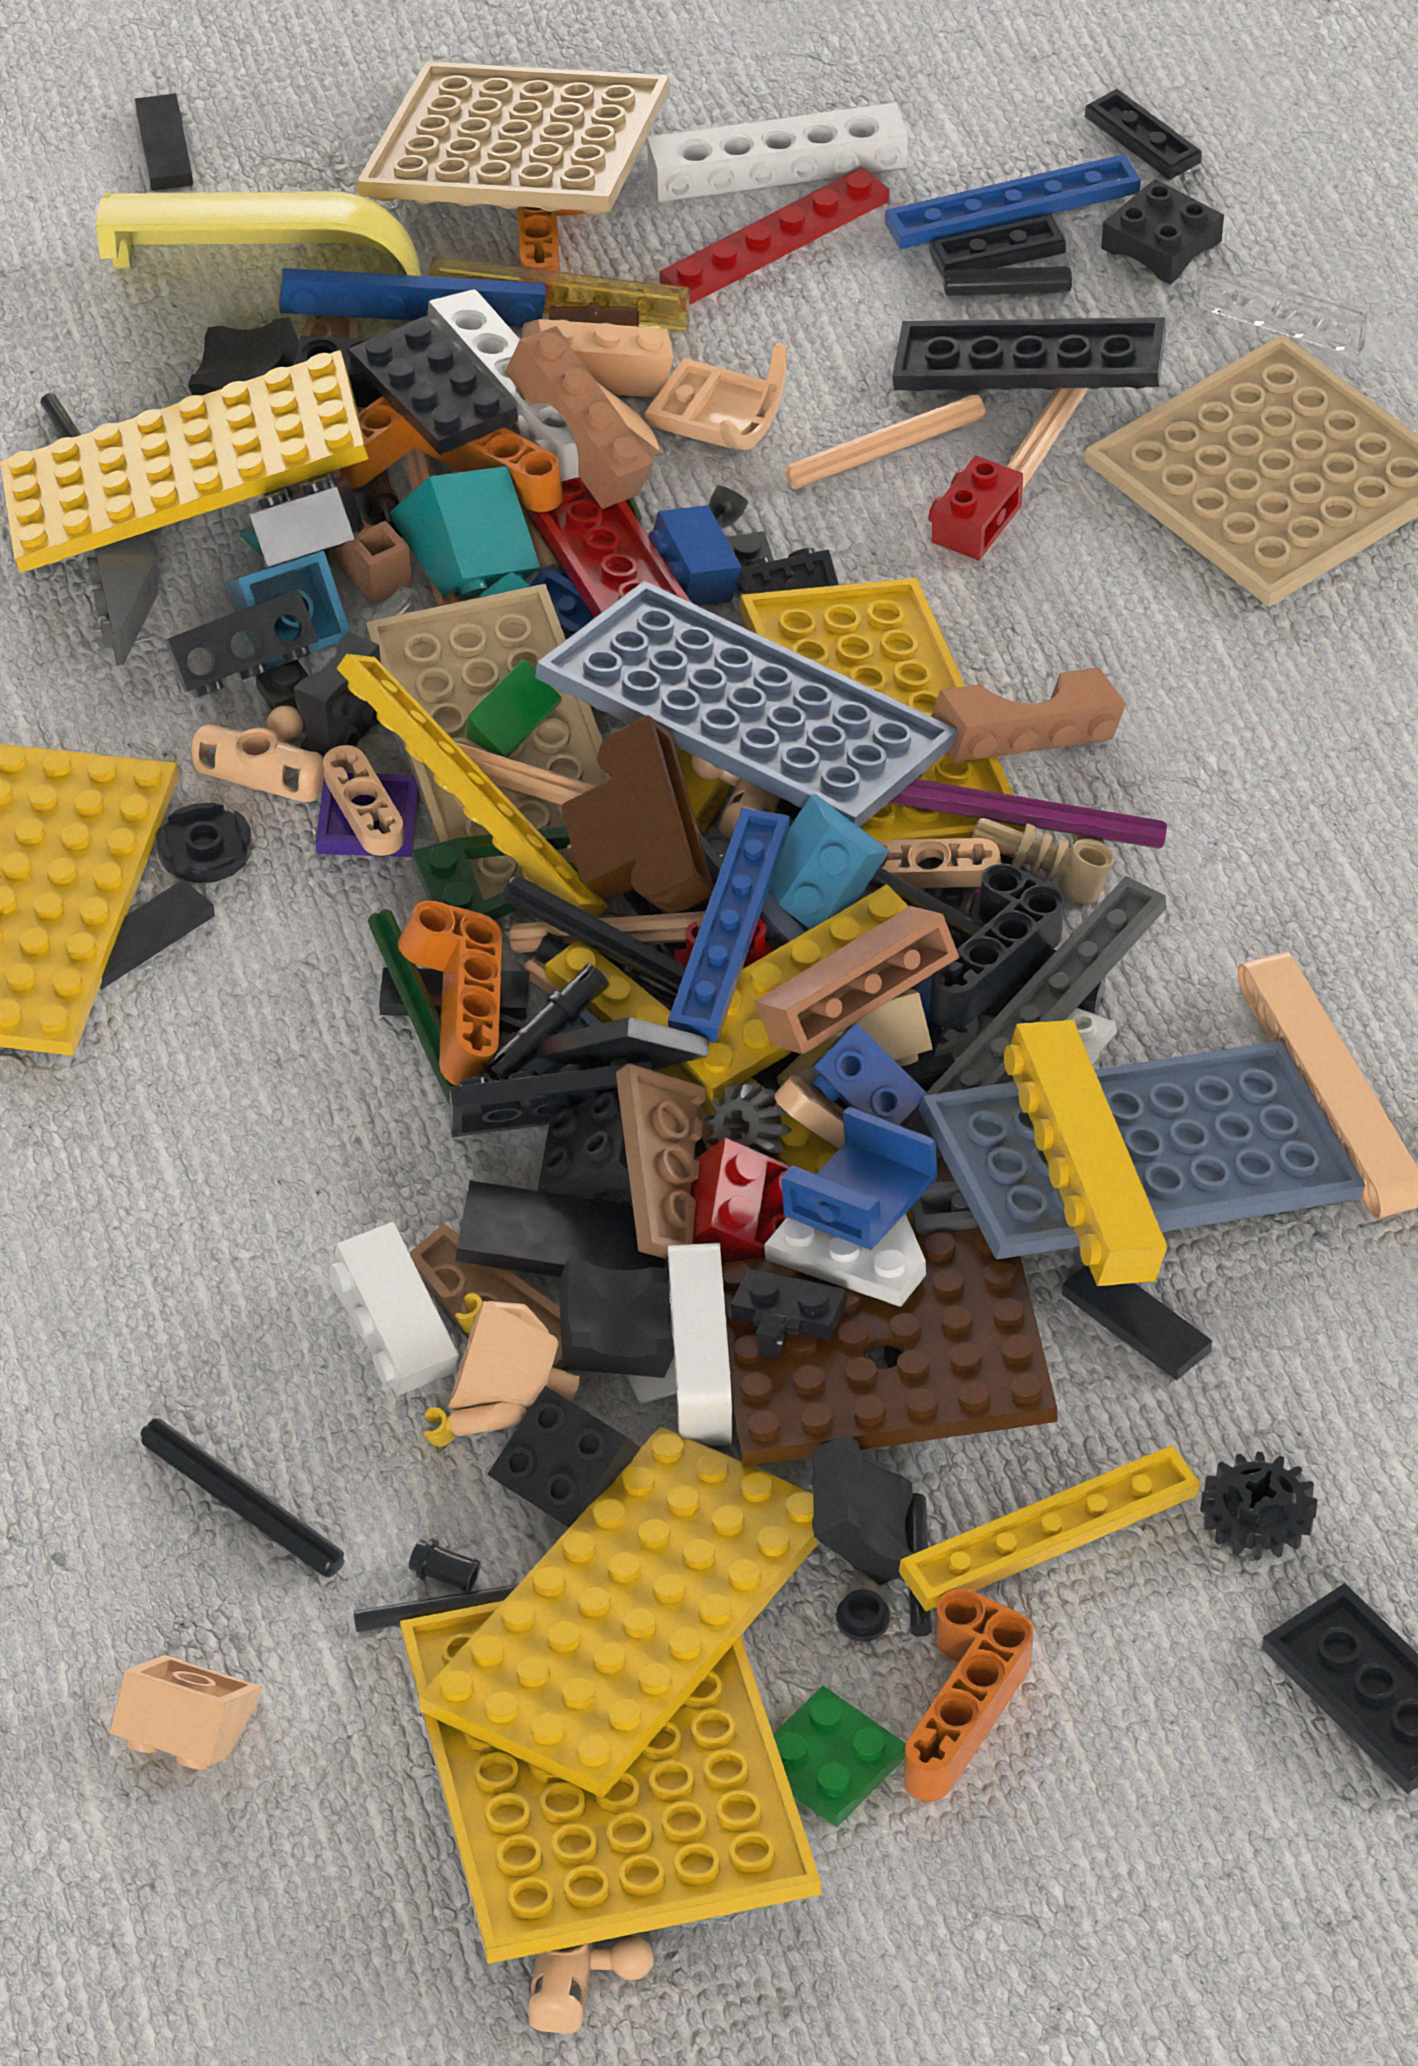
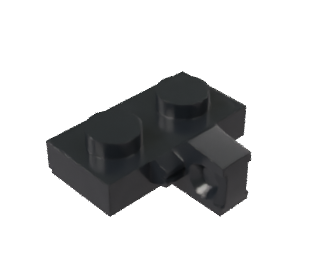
[730,1268,847,1359]

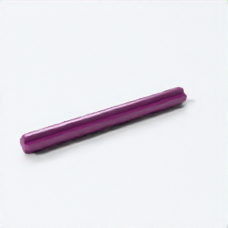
[888,779,1167,849]

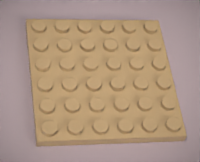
[357,62,670,214]
[1085,334,1418,607]

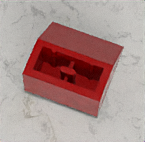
[691,1138,791,1263]

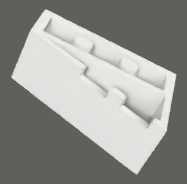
[329,1221,458,1396]

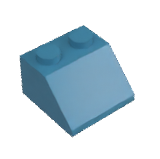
[226,550,351,667]
[769,794,890,929]

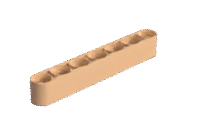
[1238,951,1418,1220]

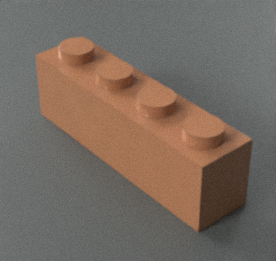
[754,906,959,1054]

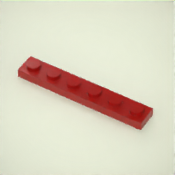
[659,167,889,307]

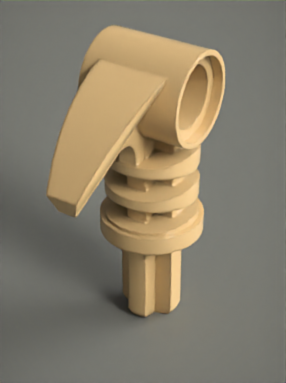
[972,818,1115,904]

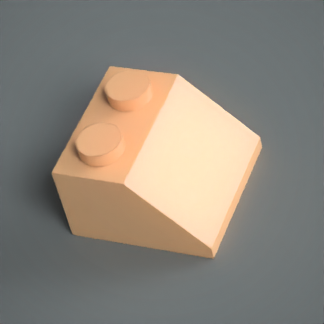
[109,1655,263,1770]

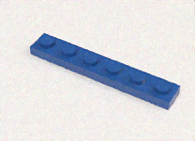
[885,154,1141,250]
[279,268,546,327]
[668,808,789,1043]

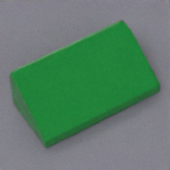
[467,660,562,758]

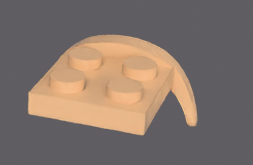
[645,342,787,451]

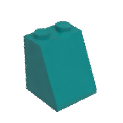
[390,466,540,599]

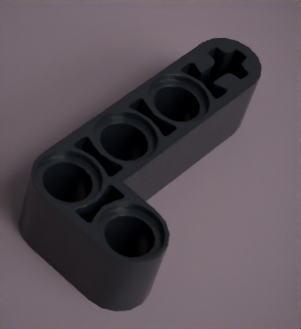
[929,864,1065,1029]

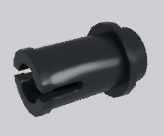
[408,1538,481,1592]

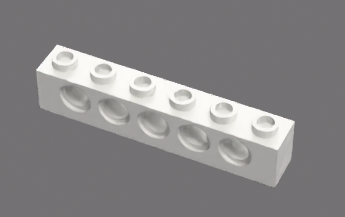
[647,102,908,202]
[427,289,579,481]

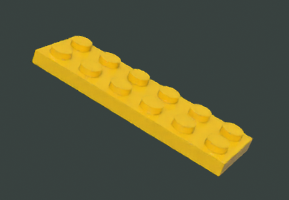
[652,884,909,1100]

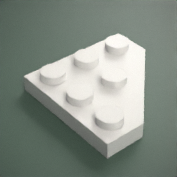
[764,1214,926,1307]

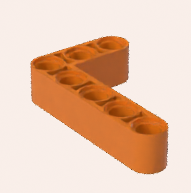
[339,396,564,512]

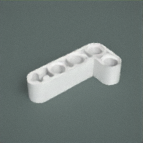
[667,1243,732,1447]

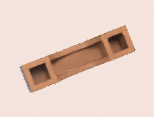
[505,326,654,509]
[290,469,412,604]
[931,668,1126,763]

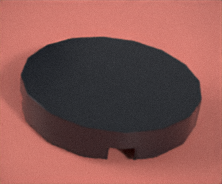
[157,803,252,883]

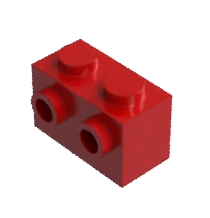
[928,455,1023,561]

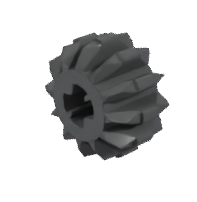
[703,1082,793,1157]

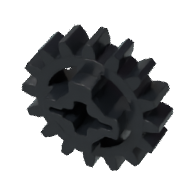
[1200,1451,1318,1560]

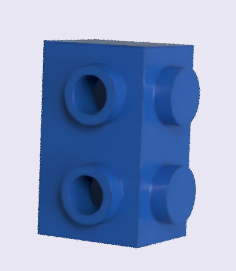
[648,505,742,605]
[809,1023,928,1125]

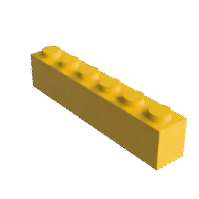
[1004,1020,1168,1286]

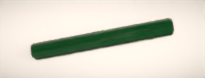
[368,909,456,1104]

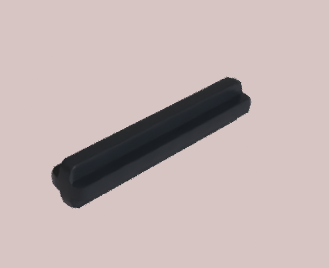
[943,266,1072,296]

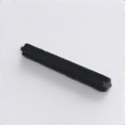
[503,876,686,994]
[140,1418,345,1578]

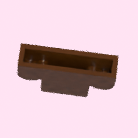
[562,715,714,914]

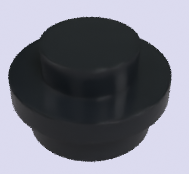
[836,1589,890,1642]

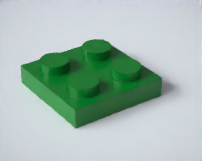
[773,1685,906,1827]

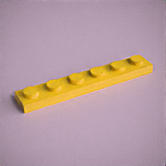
[899,1445,1201,1612]

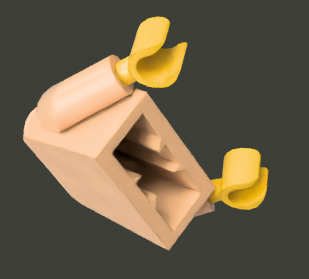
[422,1293,580,1447]

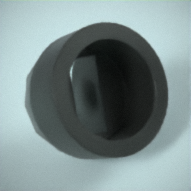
[708,485,749,524]

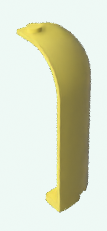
[96,191,421,276]

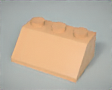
[522,319,674,398]

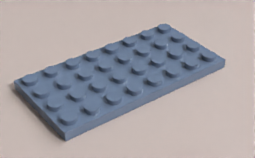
[535,581,958,827]
[918,1041,1366,1260]

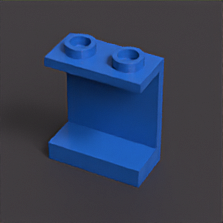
[781,1107,938,1250]

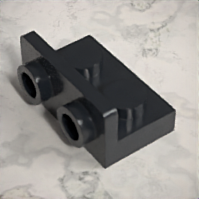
[737,548,839,595]

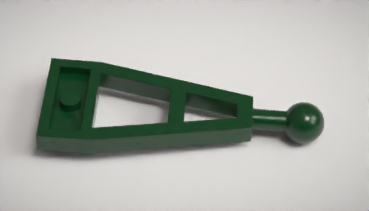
[412,826,579,920]

